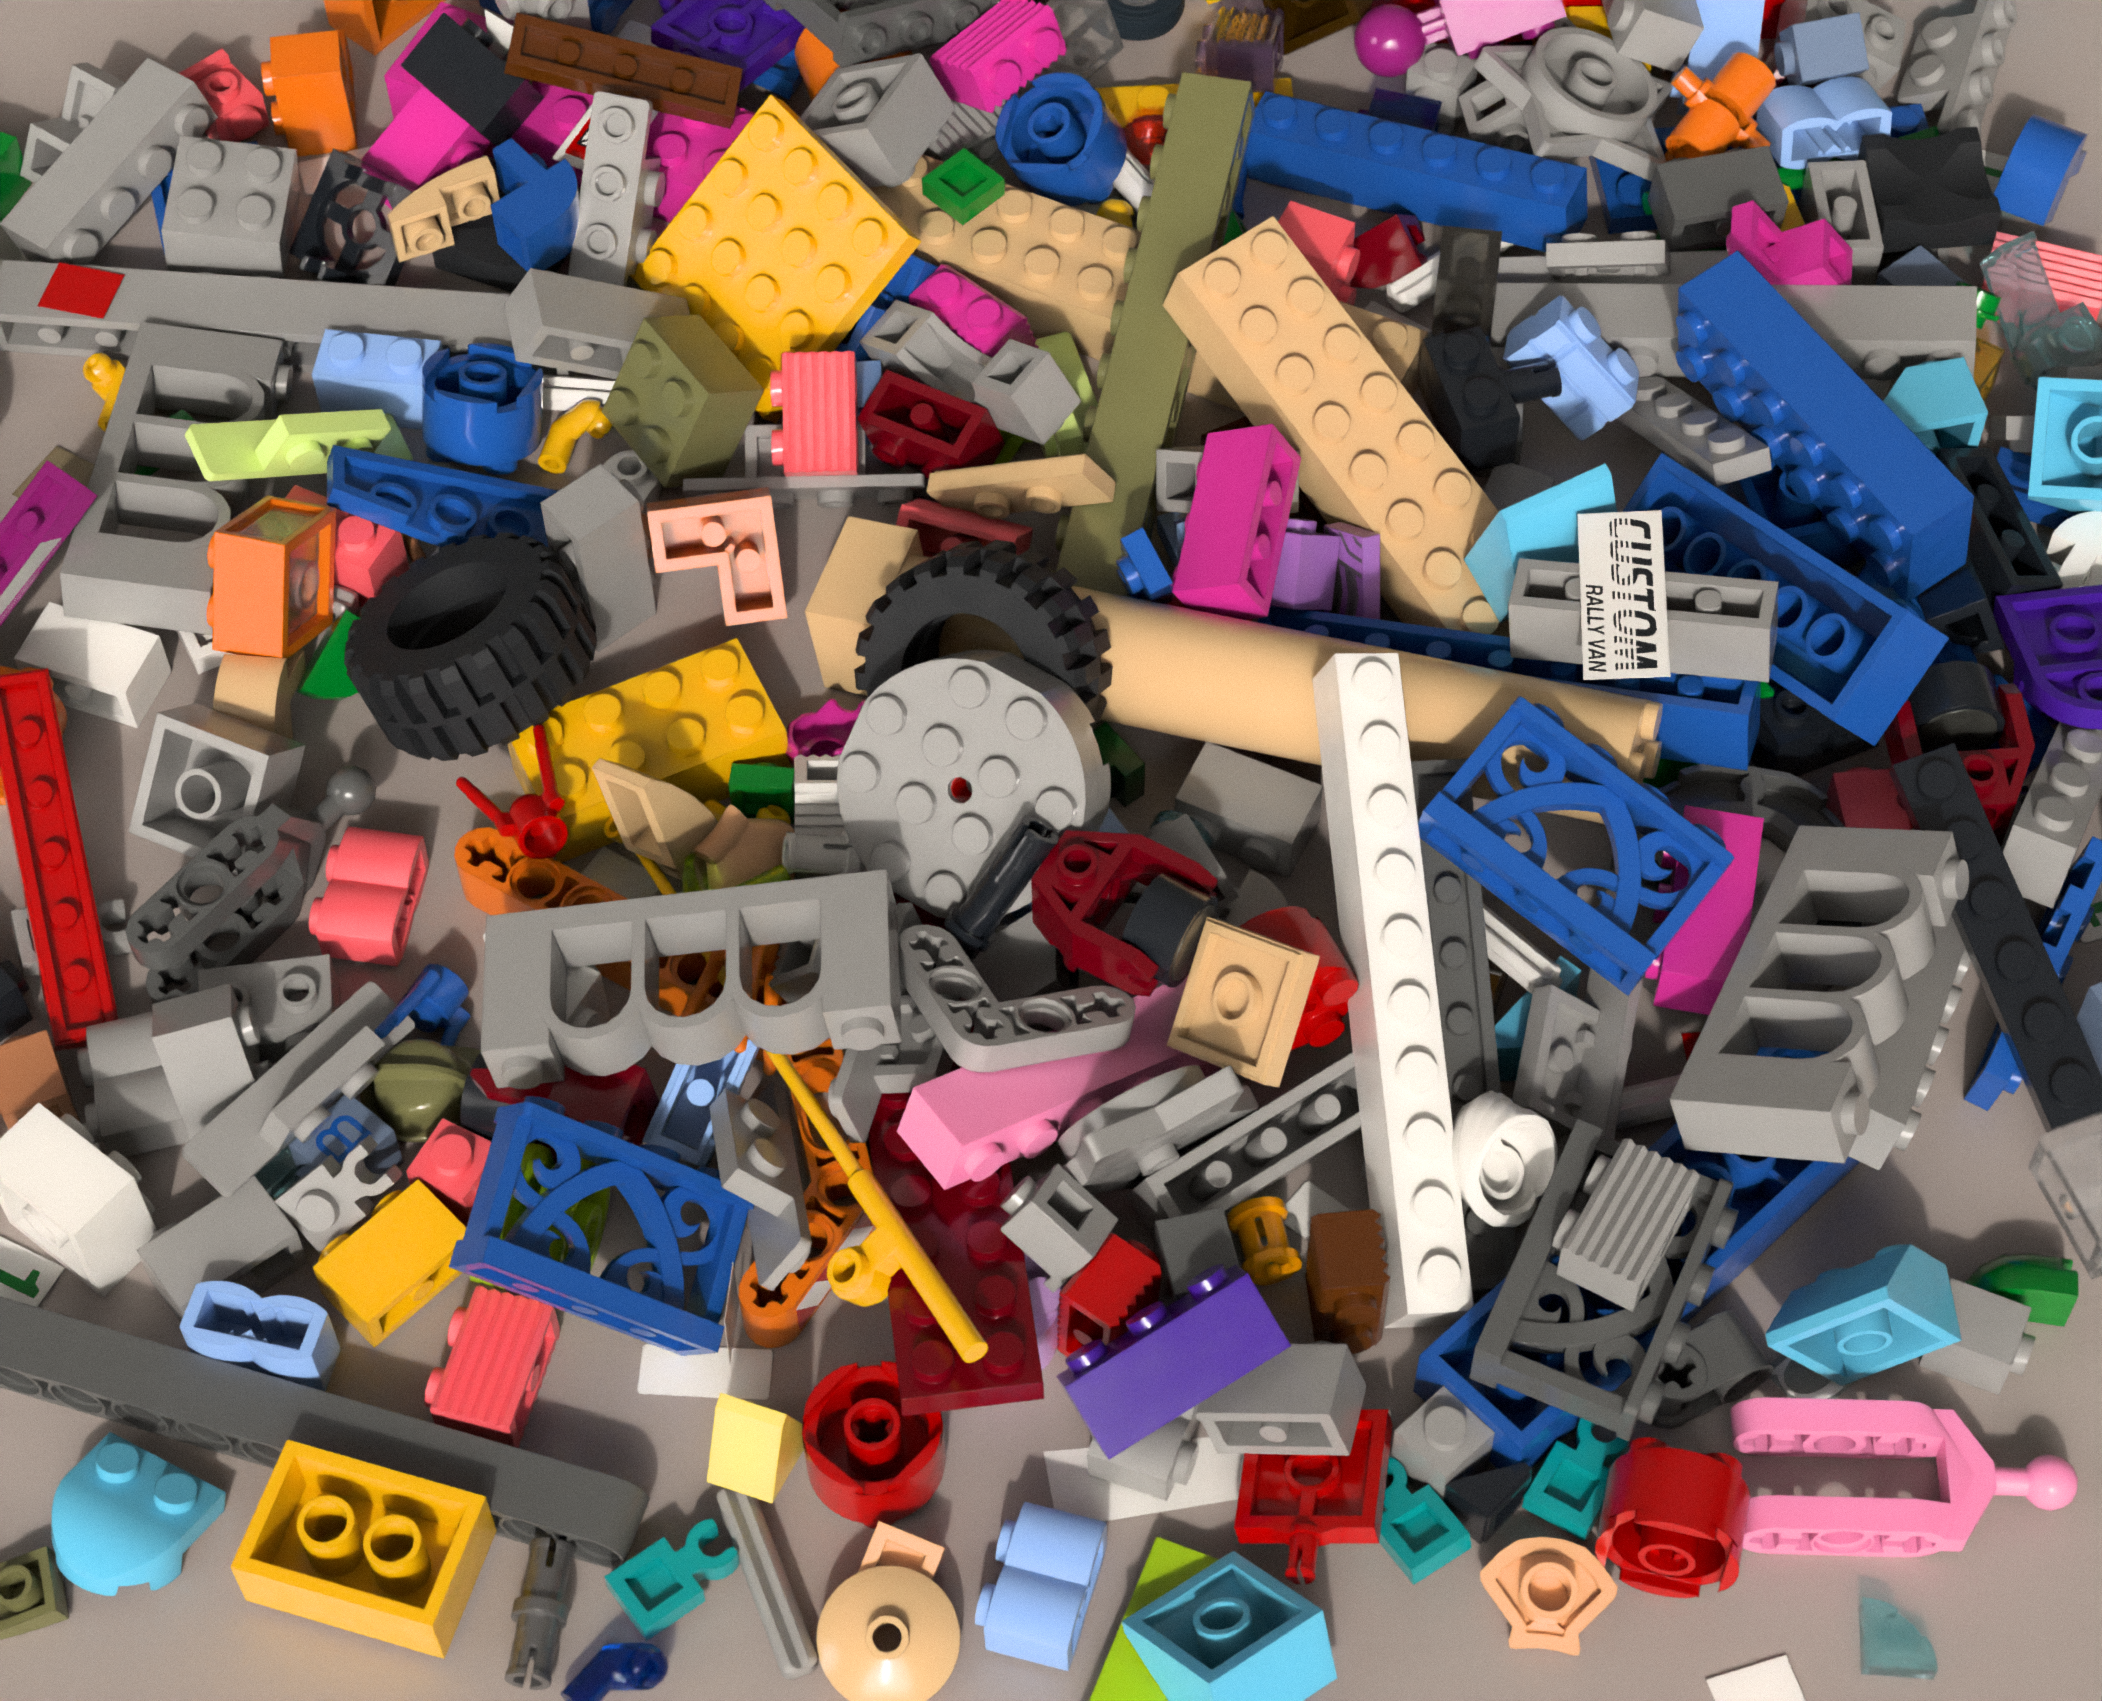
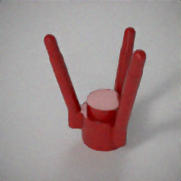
[456,724,568,859]

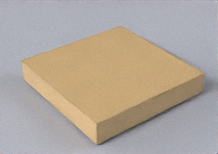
[1166,917,1320,1088]

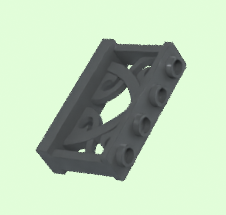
[763,0,1001,68]
[1469,1119,1739,1441]

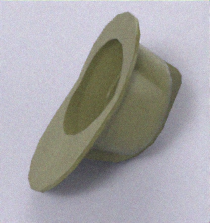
[360,1038,481,1143]

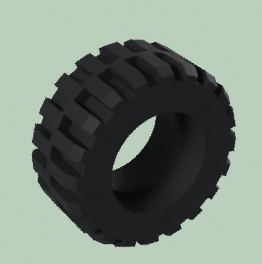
[344,533,597,761]
[854,540,1113,726]

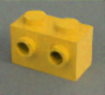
[313,1179,466,1348]

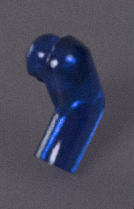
[560,1642,669,1701]

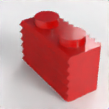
[1057,1233,1161,1357]

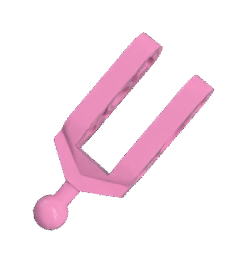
[1730,1397,2078,1557]

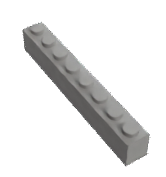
[1491,283,1977,381]

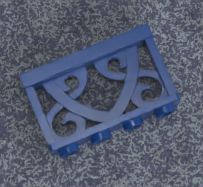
[1418,696,1735,996]
[449,1096,754,1356]

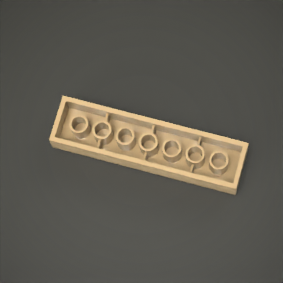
[1163,216,1510,637]

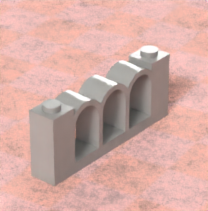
[60,322,293,635]
[1669,825,1969,1163]
[481,869,902,1089]

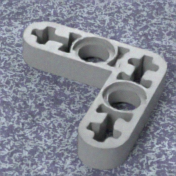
[898,925,1136,1073]

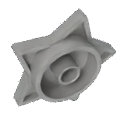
[1474,17,1673,182]
[1058,1065,1260,1195]

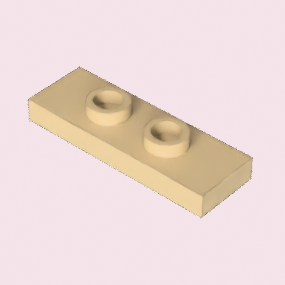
[926,453,1116,519]

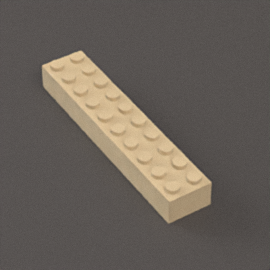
[870,155,1428,412]

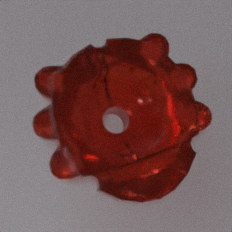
[1123,114,1168,165]

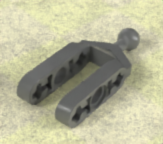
[126,766,376,1004]

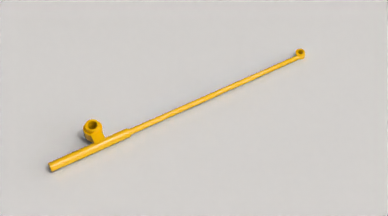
[604,816,988,1363]

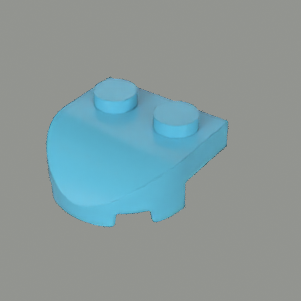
[51,1432,226,1596]

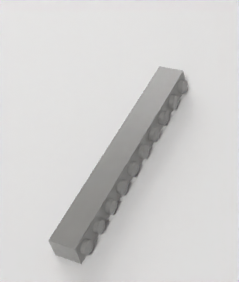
[0,260,575,376]

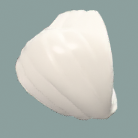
[1452,1090,1558,1227]

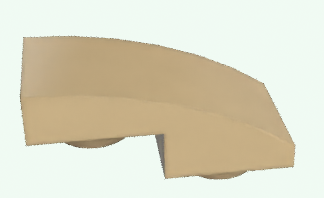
[387,155,500,262]

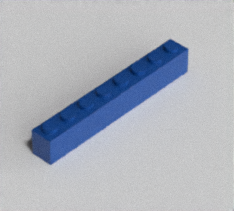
[1257,606,1761,771]

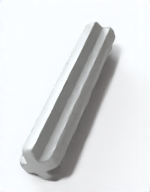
[716,1487,818,1680]

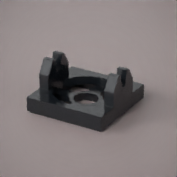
[289,148,415,286]

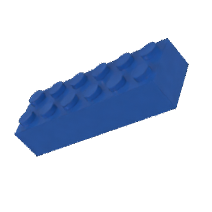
[1676,250,1974,602]
[1622,452,1949,746]

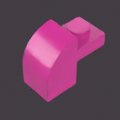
[1726,200,1853,285]

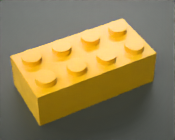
[508,638,791,863]

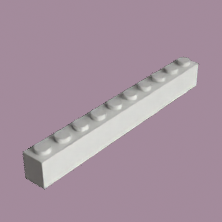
[1312,653,1474,1329]

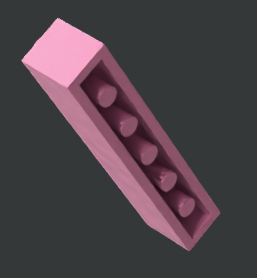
[897,976,1223,1190]

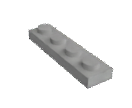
[1616,376,1772,487]

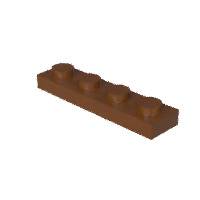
[504,13,743,129]

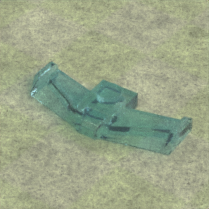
[1980,231,2102,392]

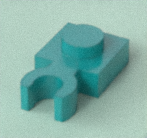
[1522,1418,1629,1541]
[1379,1457,1472,1585]
[604,1518,740,1641]

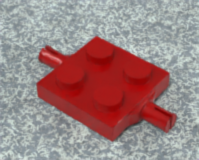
[1234,1409,1393,1585]

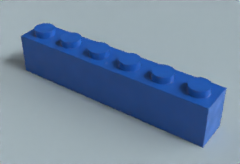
[1246,91,1588,252]

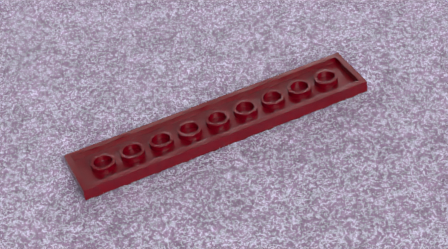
[868,892,1044,1416]

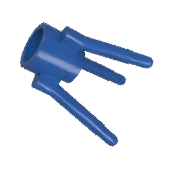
[375,964,471,1046]

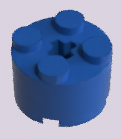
[996,72,1127,207]
[422,343,543,475]

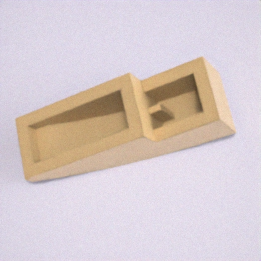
[592,758,718,890]

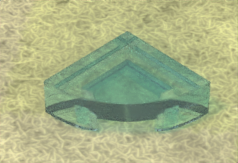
[1859,1597,1938,1680]

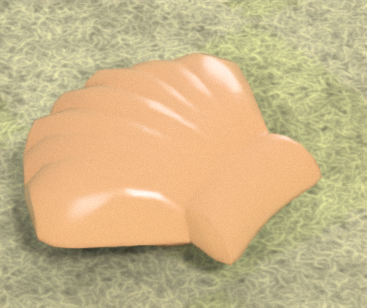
[693,804,795,890]
[1480,1537,1618,1655]

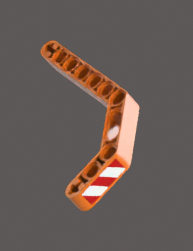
[454,827,875,1348]

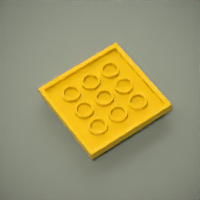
[630,94,922,423]

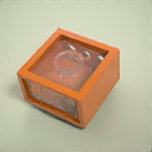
[207,495,336,659]

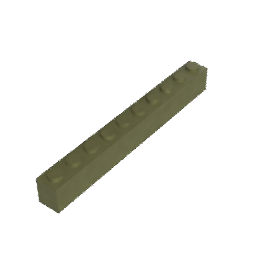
[1049,72,1255,597]

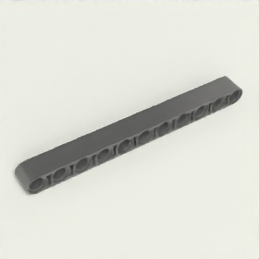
[0,1297,650,1568]

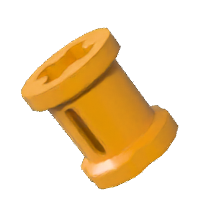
[1227,1196,1302,1286]

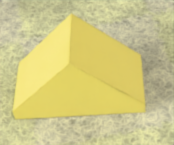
[707,1393,804,1503]

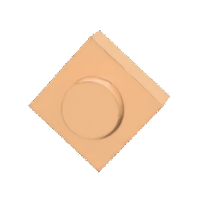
[858,1521,945,1580]

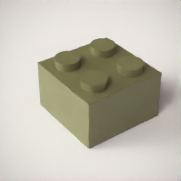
[602,314,764,488]

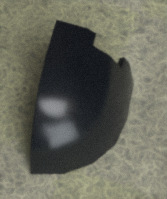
[1919,554,2005,654]

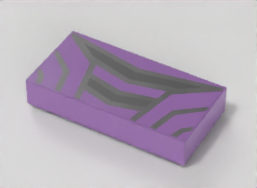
[1324,522,1380,620]

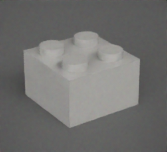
[800,53,955,188]
[161,136,300,279]
[128,703,306,875]

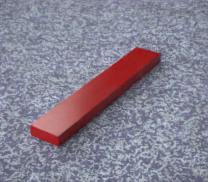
[0,668,118,1051]

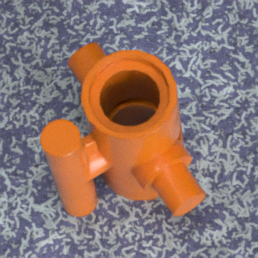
[1664,52,1776,162]

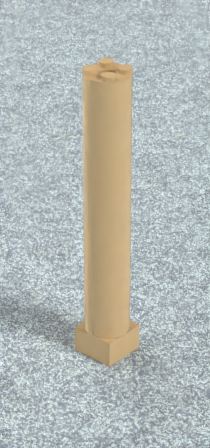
[805,516,1663,830]

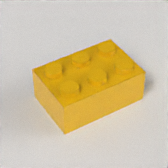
[230,1439,497,1659]

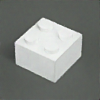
[0,1102,157,1297]

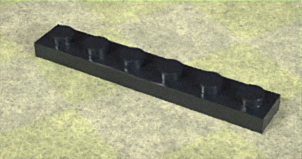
[1889,743,2102,1135]

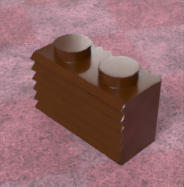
[1305,1209,1391,1354]

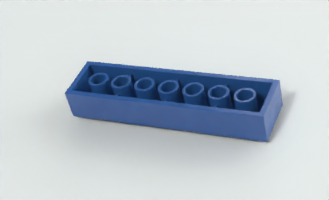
[1413,1047,1860,1469]

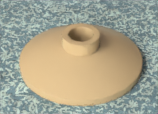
[816,1565,960,1701]

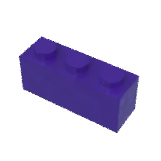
[1056,1264,1291,1460]

